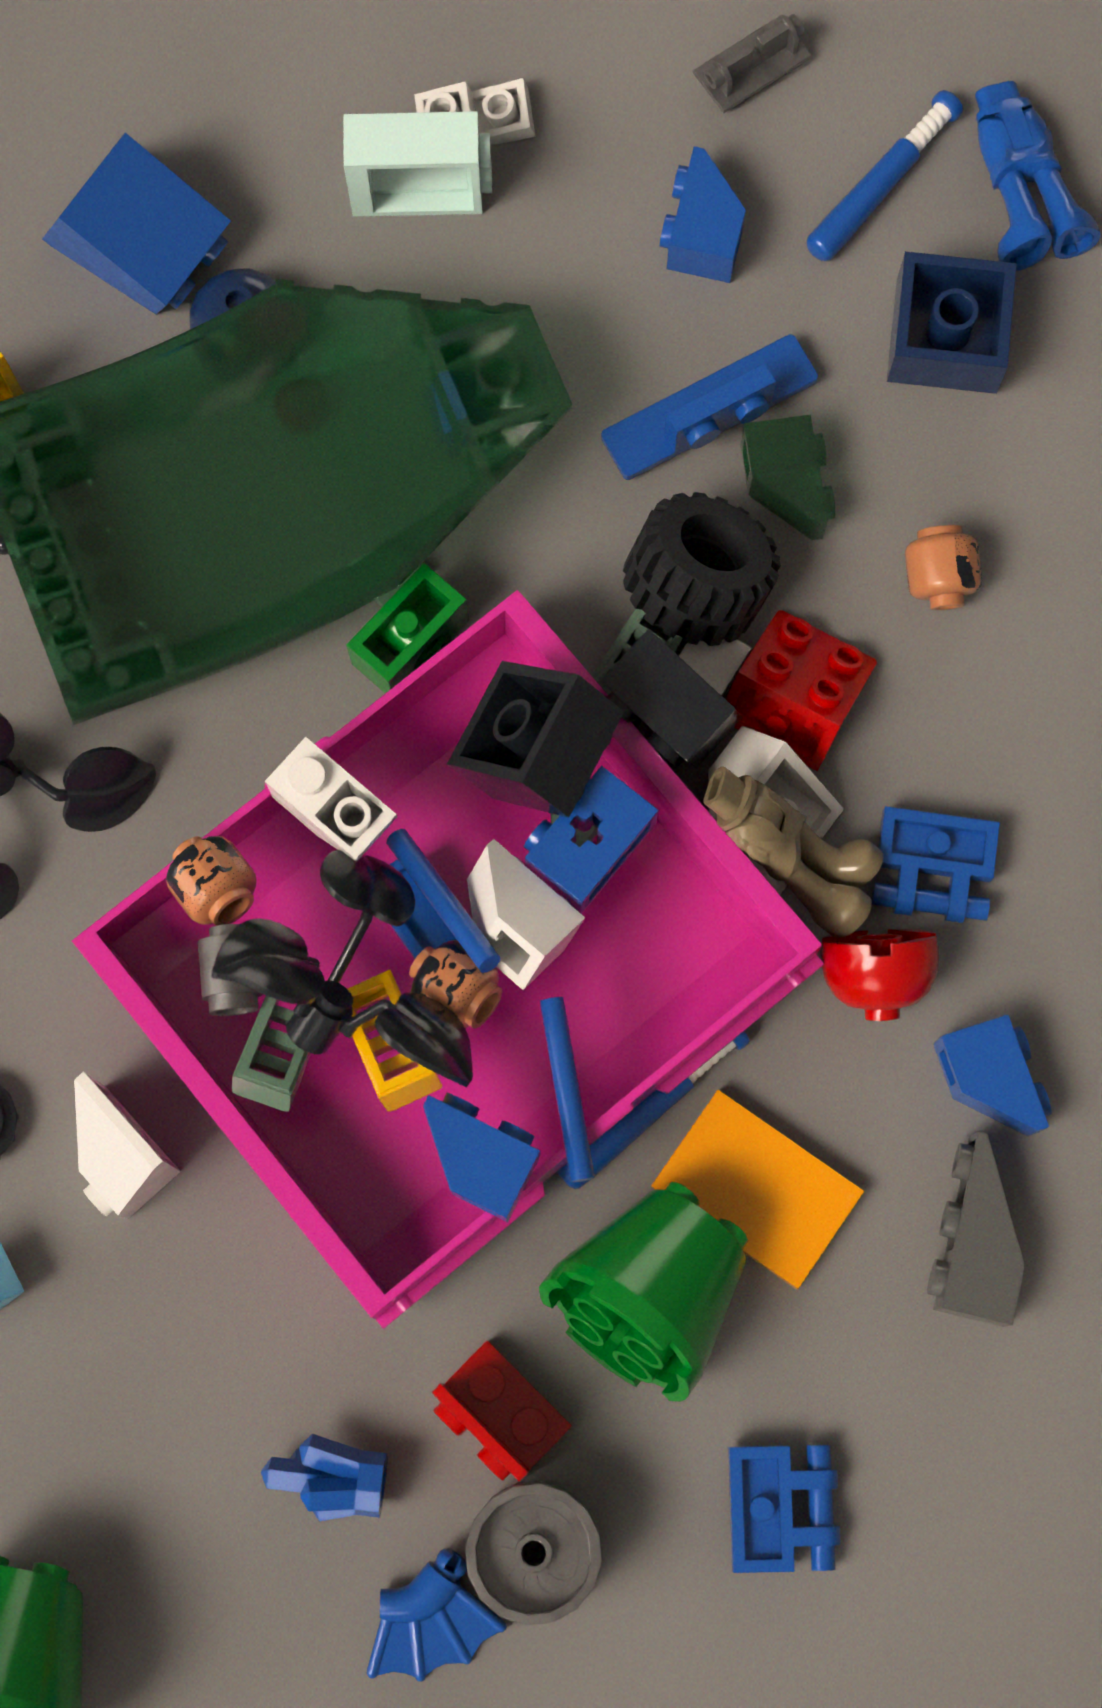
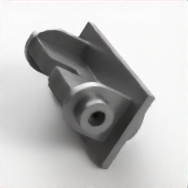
[693,14,812,113]

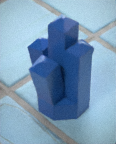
[261,1434,388,1521]

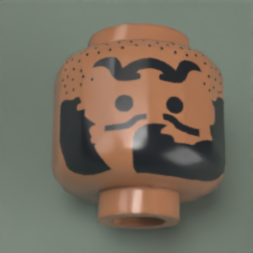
[905,525,982,611]
[166,836,257,926]
[409,940,502,1028]

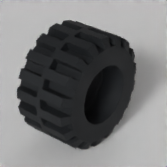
[623,492,781,646]

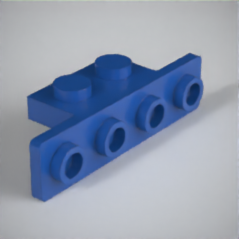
[601,334,818,480]

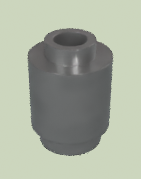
[198,924,263,1016]

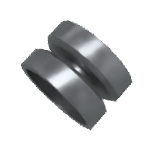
[465,1481,602,1625]

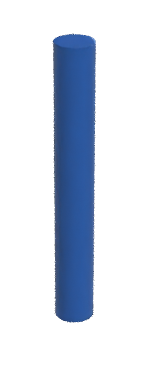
[386,829,501,973]
[540,997,595,1182]

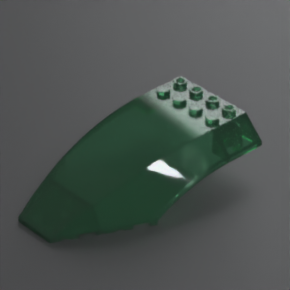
[0,278,572,725]

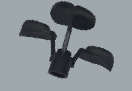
[0,713,156,919]
[212,850,473,1088]

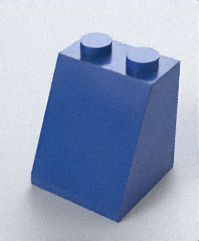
[42,132,231,315]

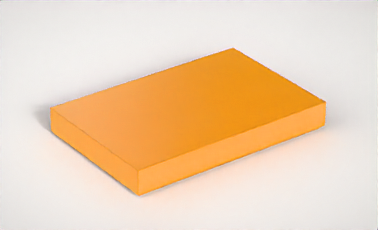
[651,1090,864,1290]

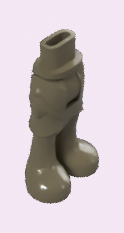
[704,766,883,938]

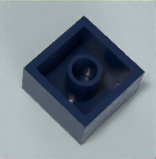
[887,251,1017,394]

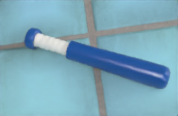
[806,90,963,261]
[557,1031,750,1189]

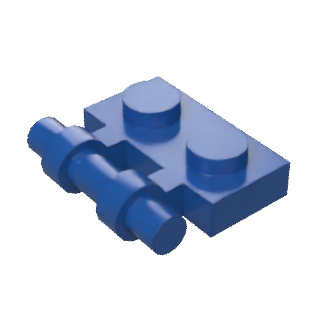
[871,806,1000,923]
[728,1445,841,1573]

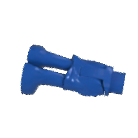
[975,81,1101,271]

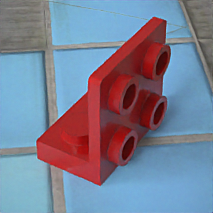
[726,610,877,771]
[432,1340,572,1482]

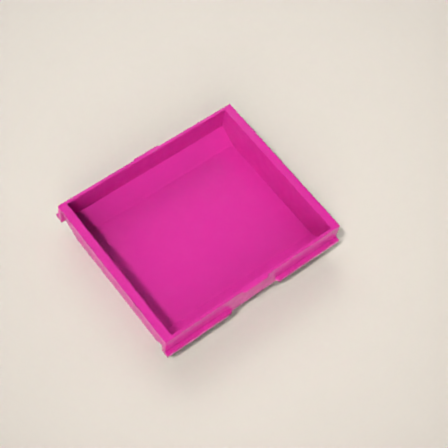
[72,589,824,1329]

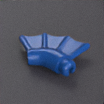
[367,1548,507,1682]

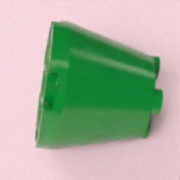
[539,1182,748,1402]
[0,1556,83,1708]

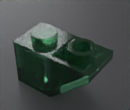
[740,414,835,540]

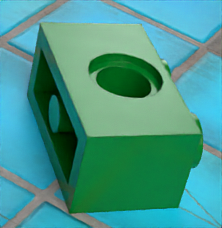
[346,563,469,693]

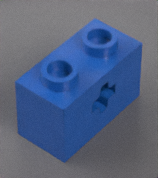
[524,766,659,914]

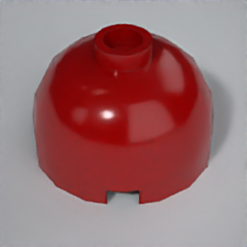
[821,929,939,1021]

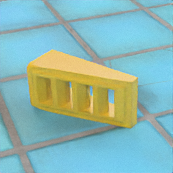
[348,969,443,1111]

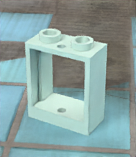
[343,111,492,217]

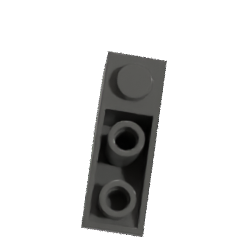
[927,1131,1025,1327]

